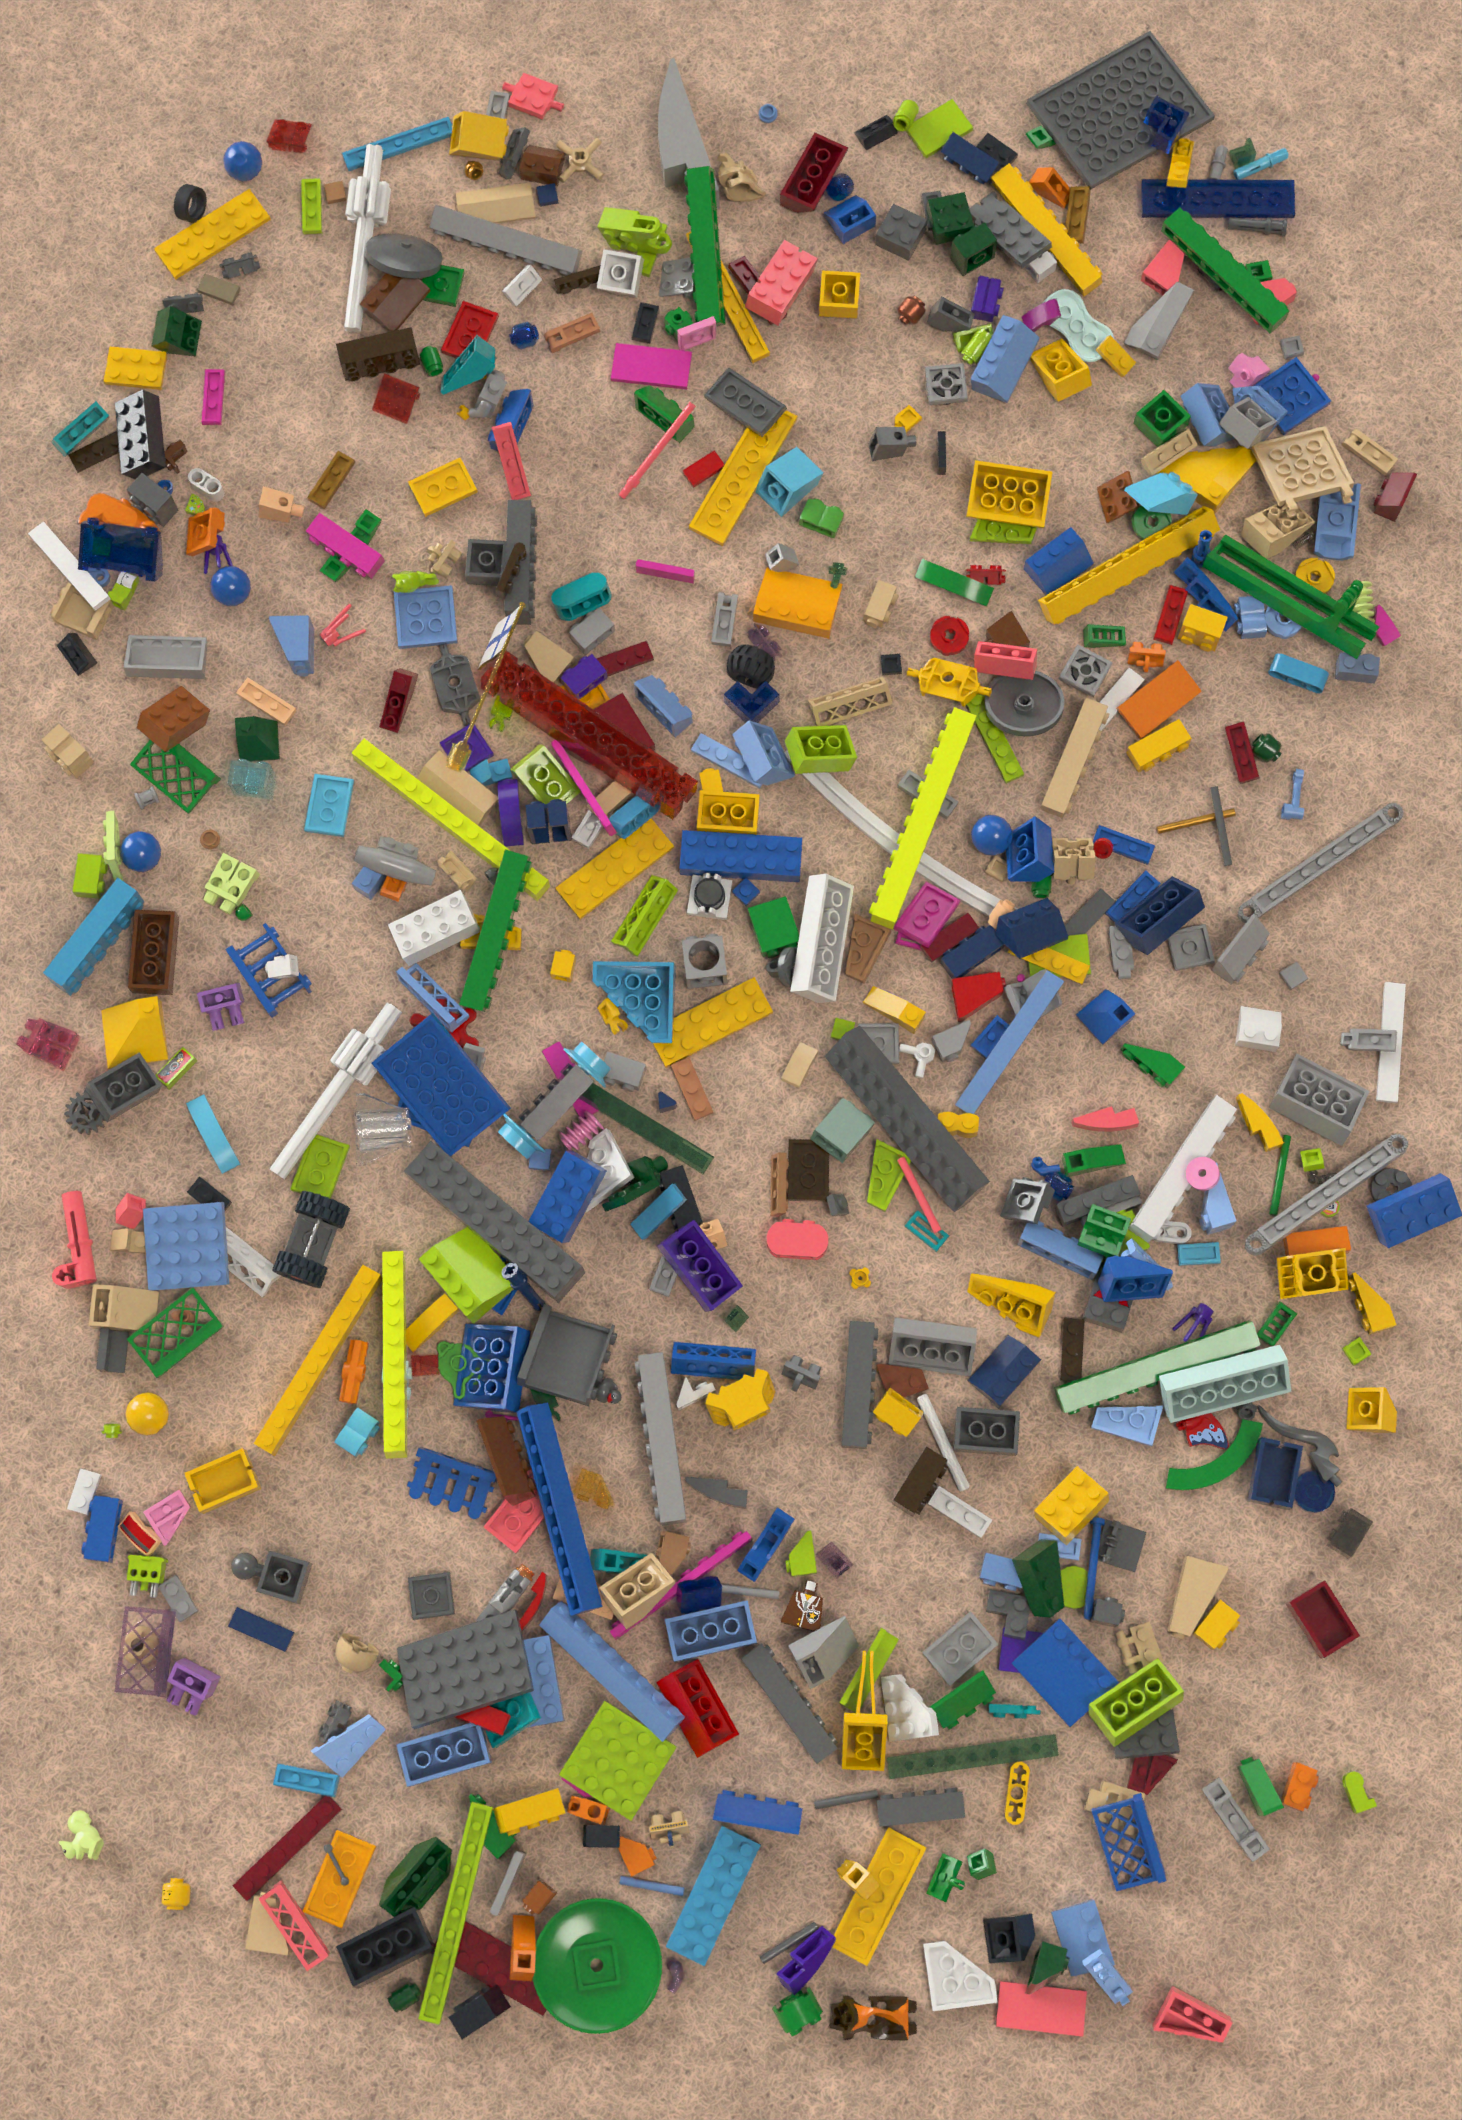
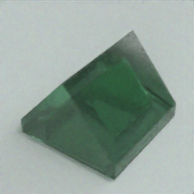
[722,1305,749,1332]

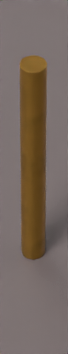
[1156,808,1236,834]

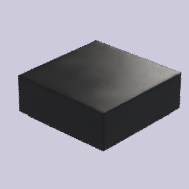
[881,654,902,675]

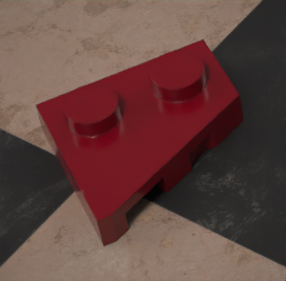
[1126,1755,1178,1795]

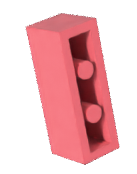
[974,641,1037,680]

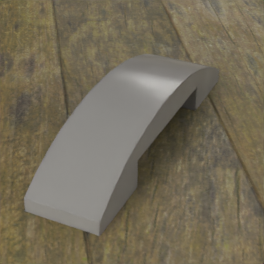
[1202,1777,1270,1862]

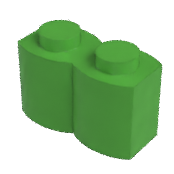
[799,498,844,539]

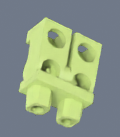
[203,853,260,915]

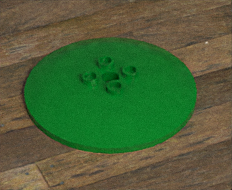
[533,1898,662,2034]

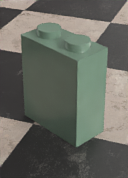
[810,1098,875,1164]

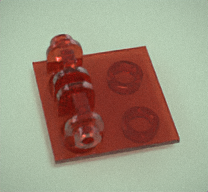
[266,119,312,153]
[372,373,420,424]

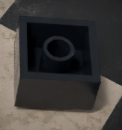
[448,1984,511,2040]

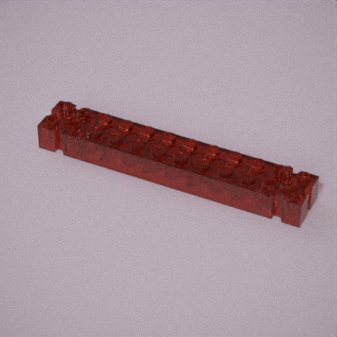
[481,650,698,820]

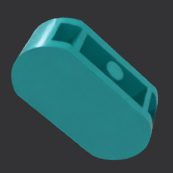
[551,573,612,621]

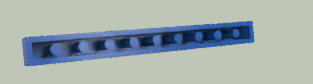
[516,1403,603,1616]

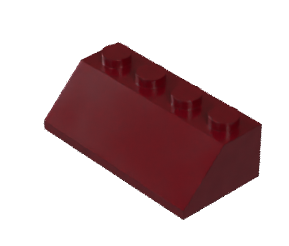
[780,132,848,213]

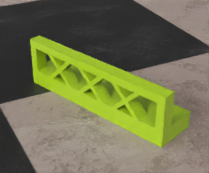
[611,875,678,957]
[839,1628,899,1713]

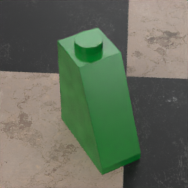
[1237,1756,1284,1816]

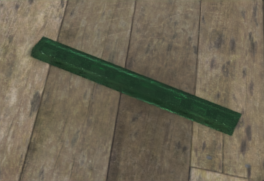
[578,1083,714,1175]
[886,1734,1059,1779]

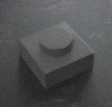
[826,1194,849,1216]

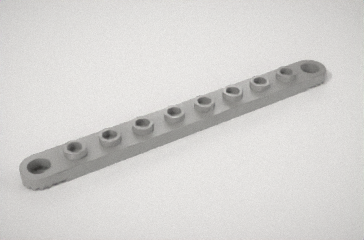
[1238,803,1403,923]
[1245,1134,1408,1256]

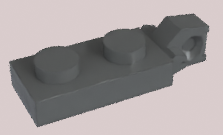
[498,127,530,180]

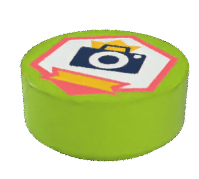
[1320,1201,1340,1218]

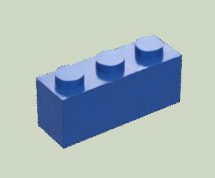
[82,1495,123,1563]

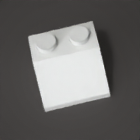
[597,249,644,298]
[1235,1006,1282,1052]

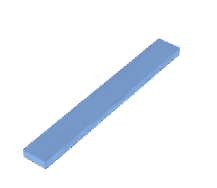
[955,970,1064,1114]

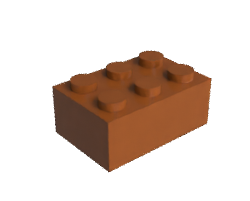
[137,686,210,752]

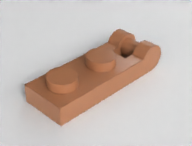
[544,313,600,353]

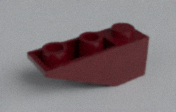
[379,668,419,733]

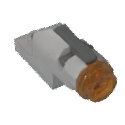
[476,1564,535,1621]

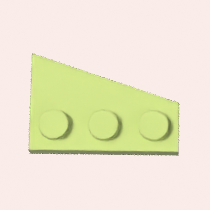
[103,811,123,881]

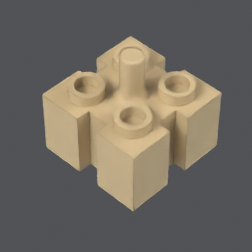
[1052,838,1095,885]

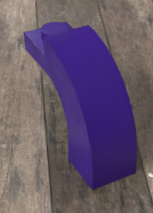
[497,779,524,847]

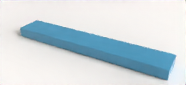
[342,116,452,171]

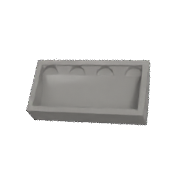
[124,635,207,679]

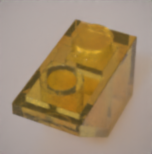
[573,1468,615,1510]

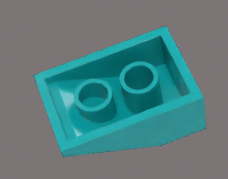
[440,335,496,395]

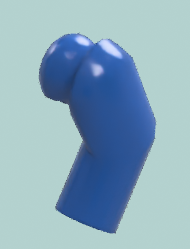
[1031,1156,1061,1177]

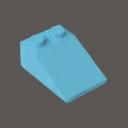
[1124,472,1198,515]

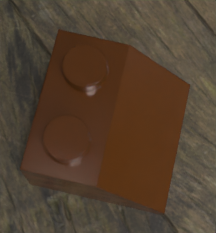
[519,145,566,187]

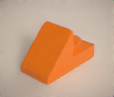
[380,876,408,902]

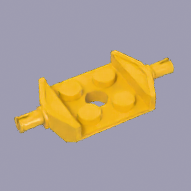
[907,658,992,707]

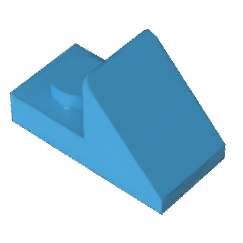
[470,758,513,786]

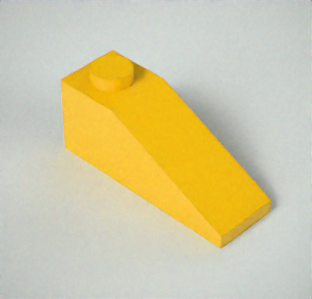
[863,986,926,1034]

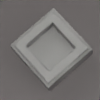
[1280,336,1304,359]
[1279,962,1308,990]

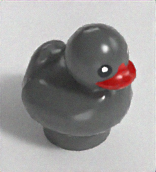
[596,1378,622,1404]

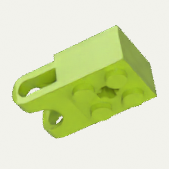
[597,207,672,254]

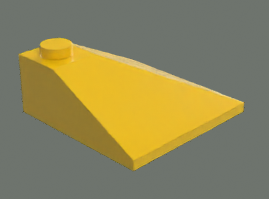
[101,996,168,1069]

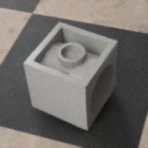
[682,934,727,989]

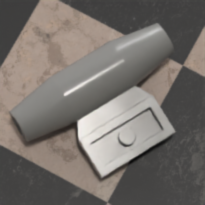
[354,836,436,886]

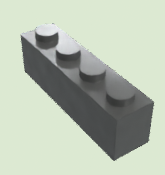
[1054,1175,1141,1227]
[876,1787,966,1827]

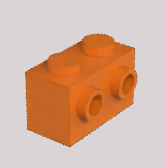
[1281,1762,1319,1812]

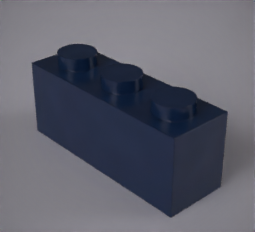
[940,132,1003,185]
[941,925,1005,979]

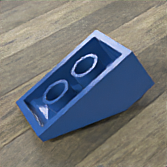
[1098,1256,1173,1302]

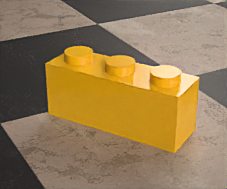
[1126,719,1192,773]
[493,1788,565,1836]

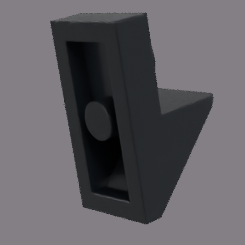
[583,1825,620,1848]

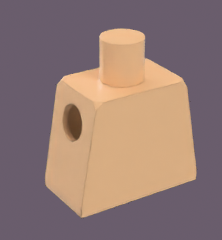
[259,486,305,523]

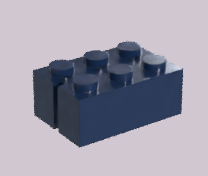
[526,799,572,845]
[1247,1437,1303,1510]

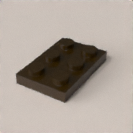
[788,1139,829,1202]

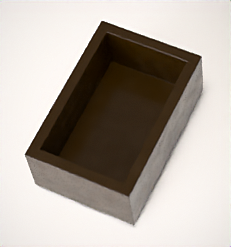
[892,1446,949,1517]

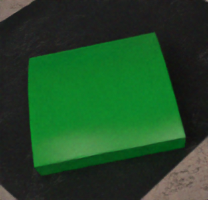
[1077,1204,1131,1257]

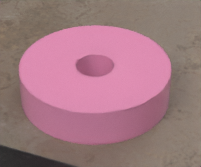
[1186,1157,1220,1191]

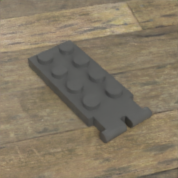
[969,191,1052,269]

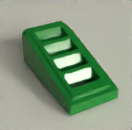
[1083,624,1126,648]
[1257,1301,1297,1346]

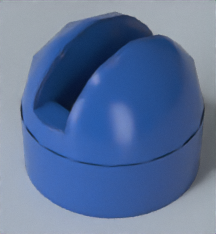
[158,480,173,495]

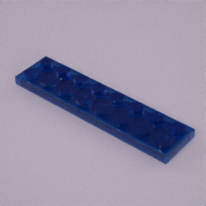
[1141,179,1296,218]

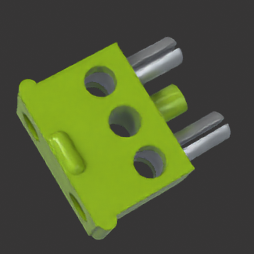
[127,1555,169,1598]

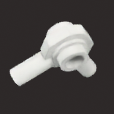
[899,1042,935,1079]

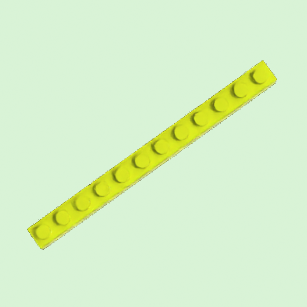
[869,707,977,930]
[352,738,550,902]

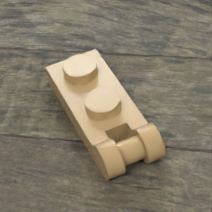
[1342,429,1398,476]

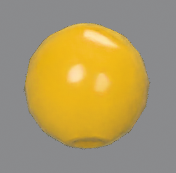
[125,1392,169,1436]

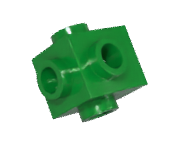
[664,307,694,341]

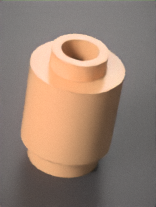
[988,899,1016,929]

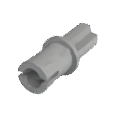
[1208,145,1228,184]

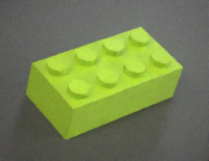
[1088,1658,1184,1747]

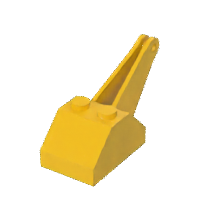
[842,1650,887,1771]

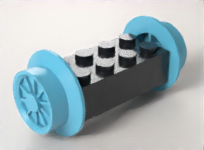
[498,1041,611,1159]

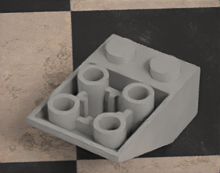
[788,1616,859,1689]

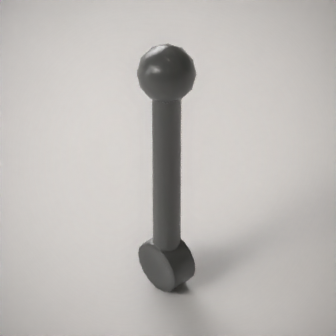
[324,1844,349,1886]

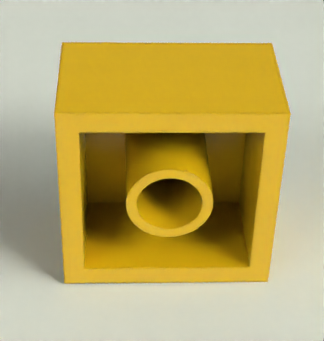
[819,270,860,319]
[1178,604,1228,652]

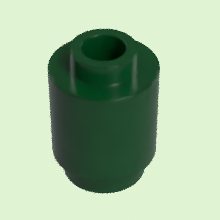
[387,1981,421,2013]

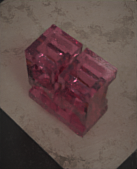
[16,1018,80,1072]

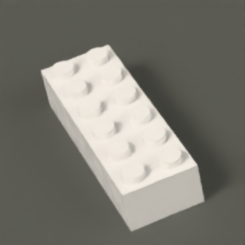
[790,874,854,1003]

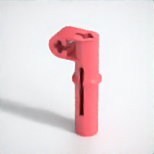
[52,1191,97,1289]

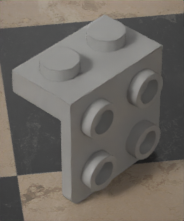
[1004,969,1062,1019]

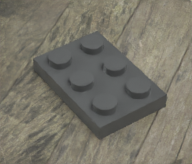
[1113,1709,1180,1760]

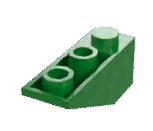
[1121,1043,1185,1089]
[1061,1144,1126,1178]
[469,1794,517,1859]

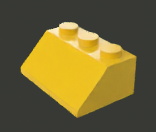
[697,790,760,835]

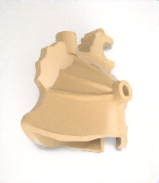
[717,153,766,201]

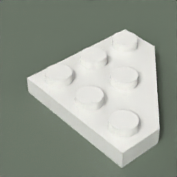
[586,1128,635,1213]
[881,1674,939,1742]
[923,1941,998,2011]

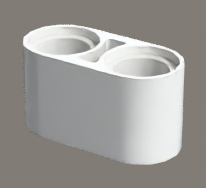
[188,468,224,502]

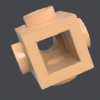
[699,1219,727,1250]

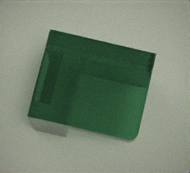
[1229,138,1257,169]

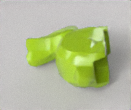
[392,571,439,593]

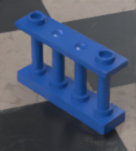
[225,923,312,1018]

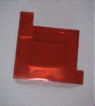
[411,1355,440,1377]

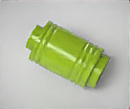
[893,100,919,132]
[961,328,992,365]

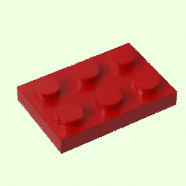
[441,301,499,359]

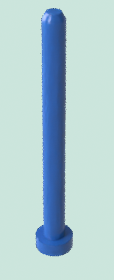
[1084,1517,1105,1620]

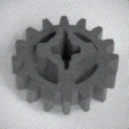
[64,1090,105,1135]

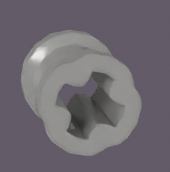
[134,786,160,810]

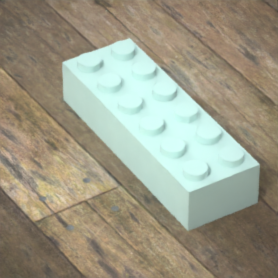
[1159,1345,1291,1423]

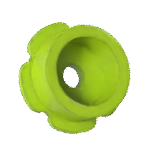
[101,1424,122,1438]

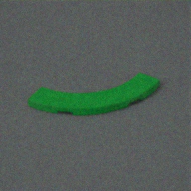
[1165,1419,1263,1491]

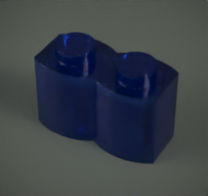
[676,1576,722,1614]

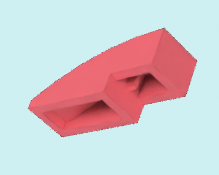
[1071,1106,1139,1132]

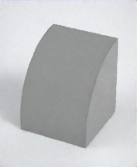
[765,543,799,572]

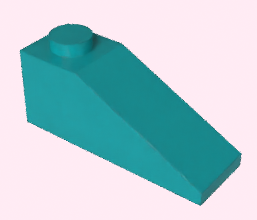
[590,1549,647,1574]

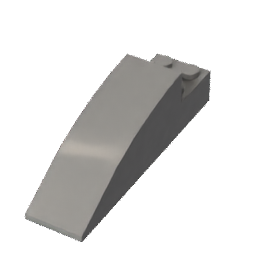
[658,58,720,209]

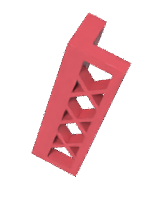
[259,1880,330,1971]

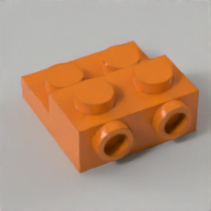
[186,507,225,557]

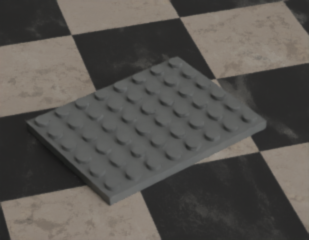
[1026,31,1215,190]

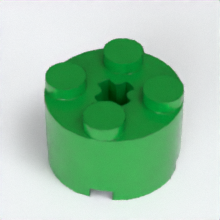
[772,1987,823,2036]

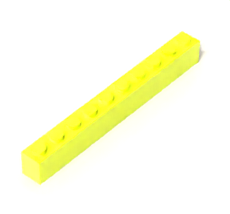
[382,1251,407,1459]

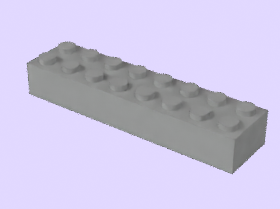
[635,1352,687,1526]

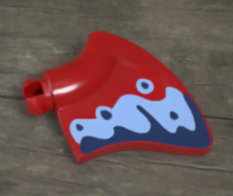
[1176,1413,1229,1449]

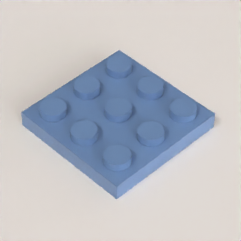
[394,585,458,649]

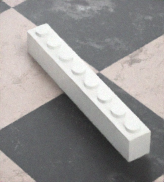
[1128,1095,1237,1243]

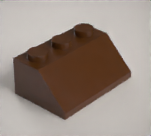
[360,273,431,331]

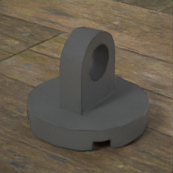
[766,947,797,988]

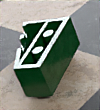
[1012,1539,1065,1618]

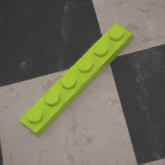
[966,694,1024,784]

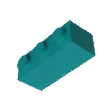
[51,401,109,457]

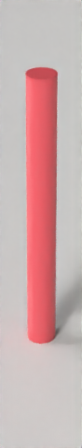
[897,1157,942,1233]

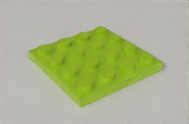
[559,1700,677,1821]

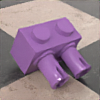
[197,983,245,1031]
[166,1658,221,1715]

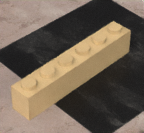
[1041,698,1110,818]

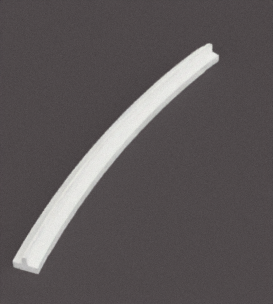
[784,750,1018,917]

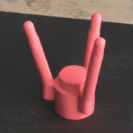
[319,604,366,647]

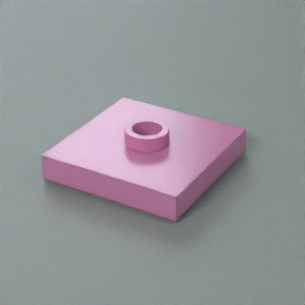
[678,316,716,351]

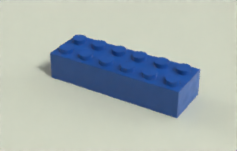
[680,830,802,883]

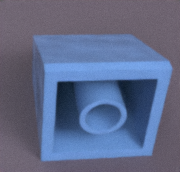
[269,615,314,677]

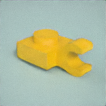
[597,998,628,1035]

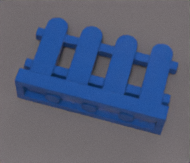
[407,1447,497,1519]

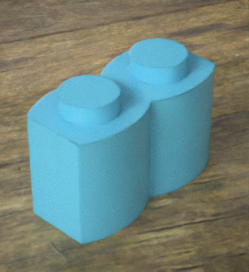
[334,1407,380,1457]

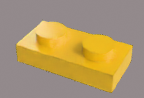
[1096,335,1136,377]

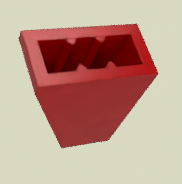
[951,971,1006,1022]

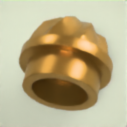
[465,160,483,180]

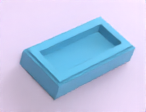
[1177,1242,1221,1266]

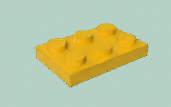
[104,346,167,390]
[408,457,478,517]

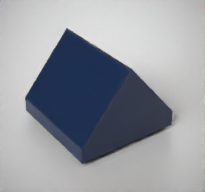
[658,1091,677,1113]

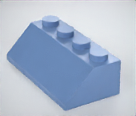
[970,315,1040,403]
[1017,1221,1104,1280]

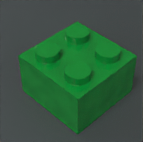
[1133,390,1191,447]

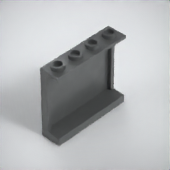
[517,1304,617,1406]

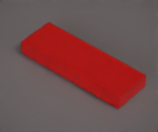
[1153,585,1188,645]

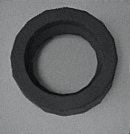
[174,184,207,223]

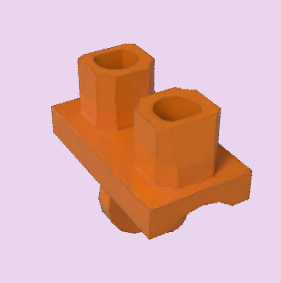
[1128,642,1166,673]

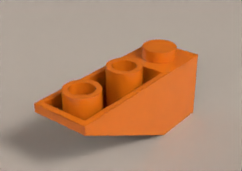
[510,1915,536,1981]

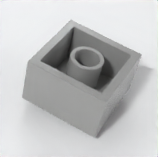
[1219,397,1277,449]

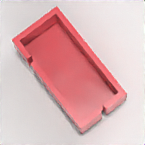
[745,240,818,326]

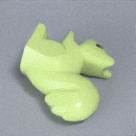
[59,1810,104,1860]

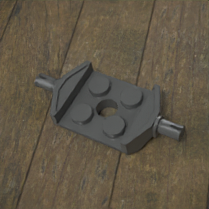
[430,643,481,726]

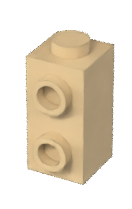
[864,580,899,628]

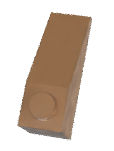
[655,1531,691,1576]

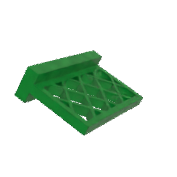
[129,740,221,814]
[127,1288,224,1378]

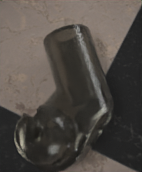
[1307,1170,1337,1185]

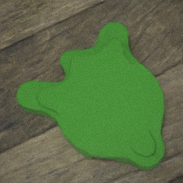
[437,1341,490,1400]

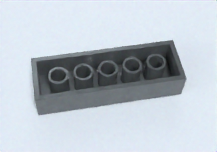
[504,500,537,625]

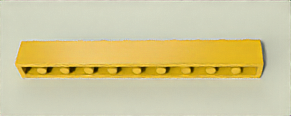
[1038,506,1220,625]
[253,1265,383,1456]

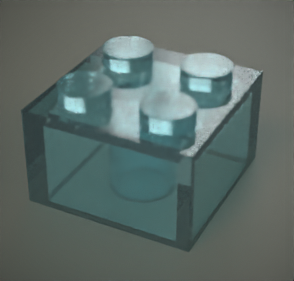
[228,759,277,800]

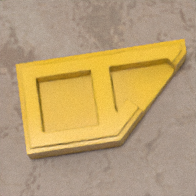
[895,405,922,433]

